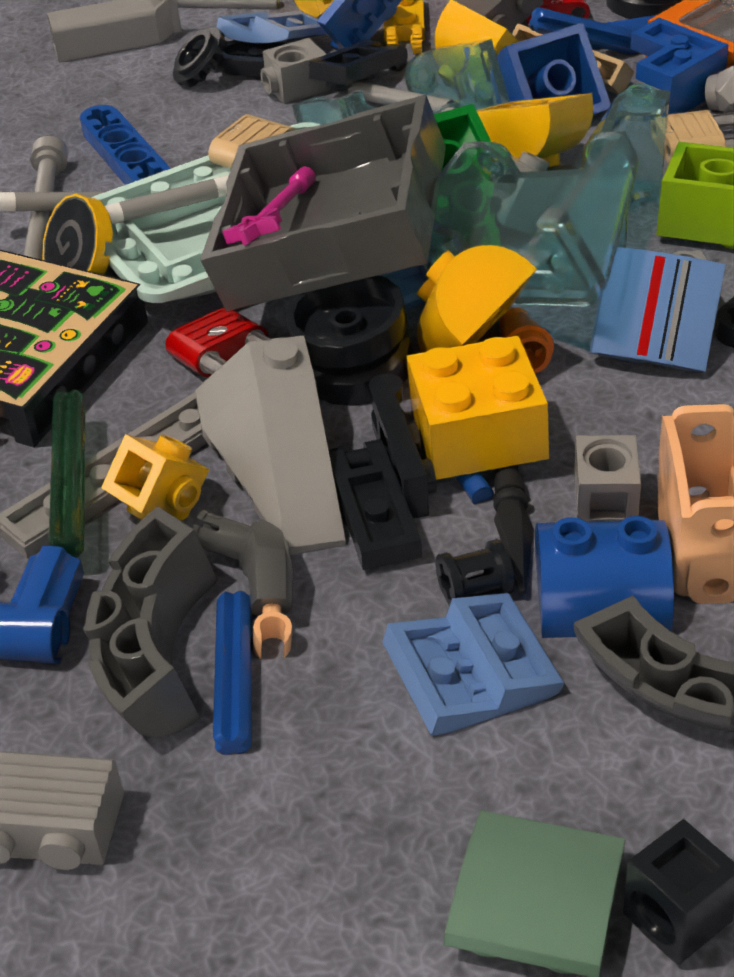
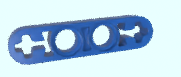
[80,105,170,185]

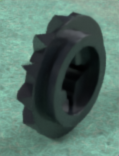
[173,27,228,88]

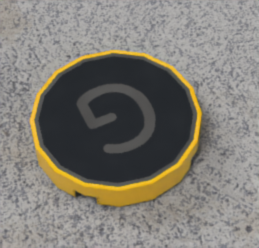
[42,193,113,275]

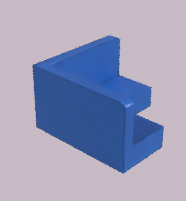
[630,18,729,115]

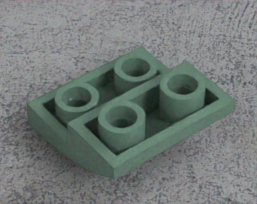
[444,810,625,977]

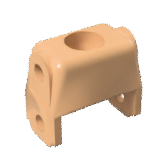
[658,404,734,604]

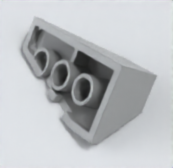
[195,335,346,555]

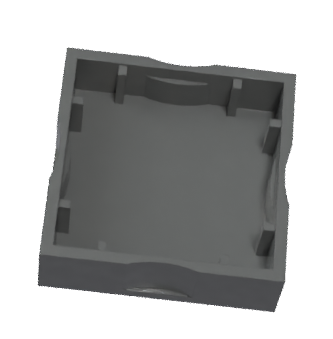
[200,94,446,311]

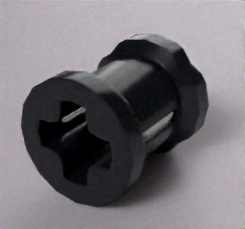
[435,539,514,606]

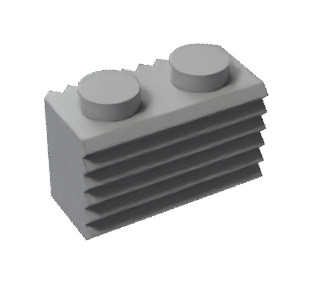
[0,751,124,870]

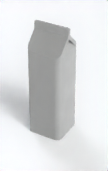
[47,0,182,62]

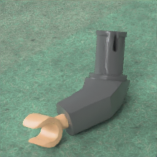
[192,510,294,659]

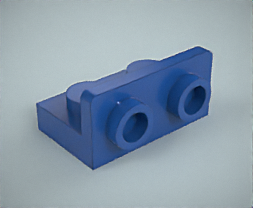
[317,0,402,50]

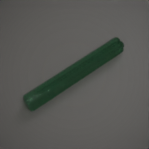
[49,389,85,558]

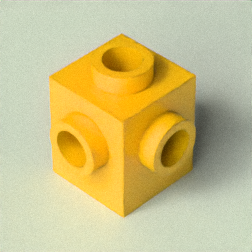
[101,434,210,521]

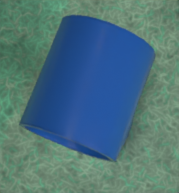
[0,546,84,664]

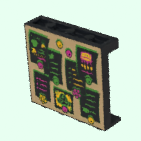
[0,250,148,448]

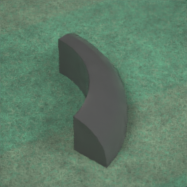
[84,506,218,738]
[574,595,734,732]

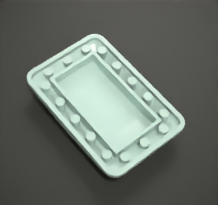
[91,122,320,303]

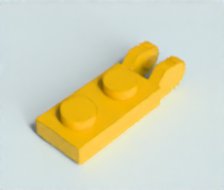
[384,0,425,54]

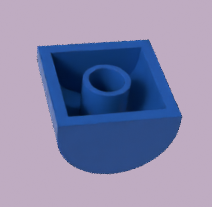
[494,22,612,115]
[535,516,674,638]

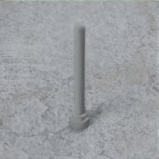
[24,136,68,260]

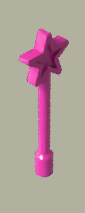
[222,166,316,245]

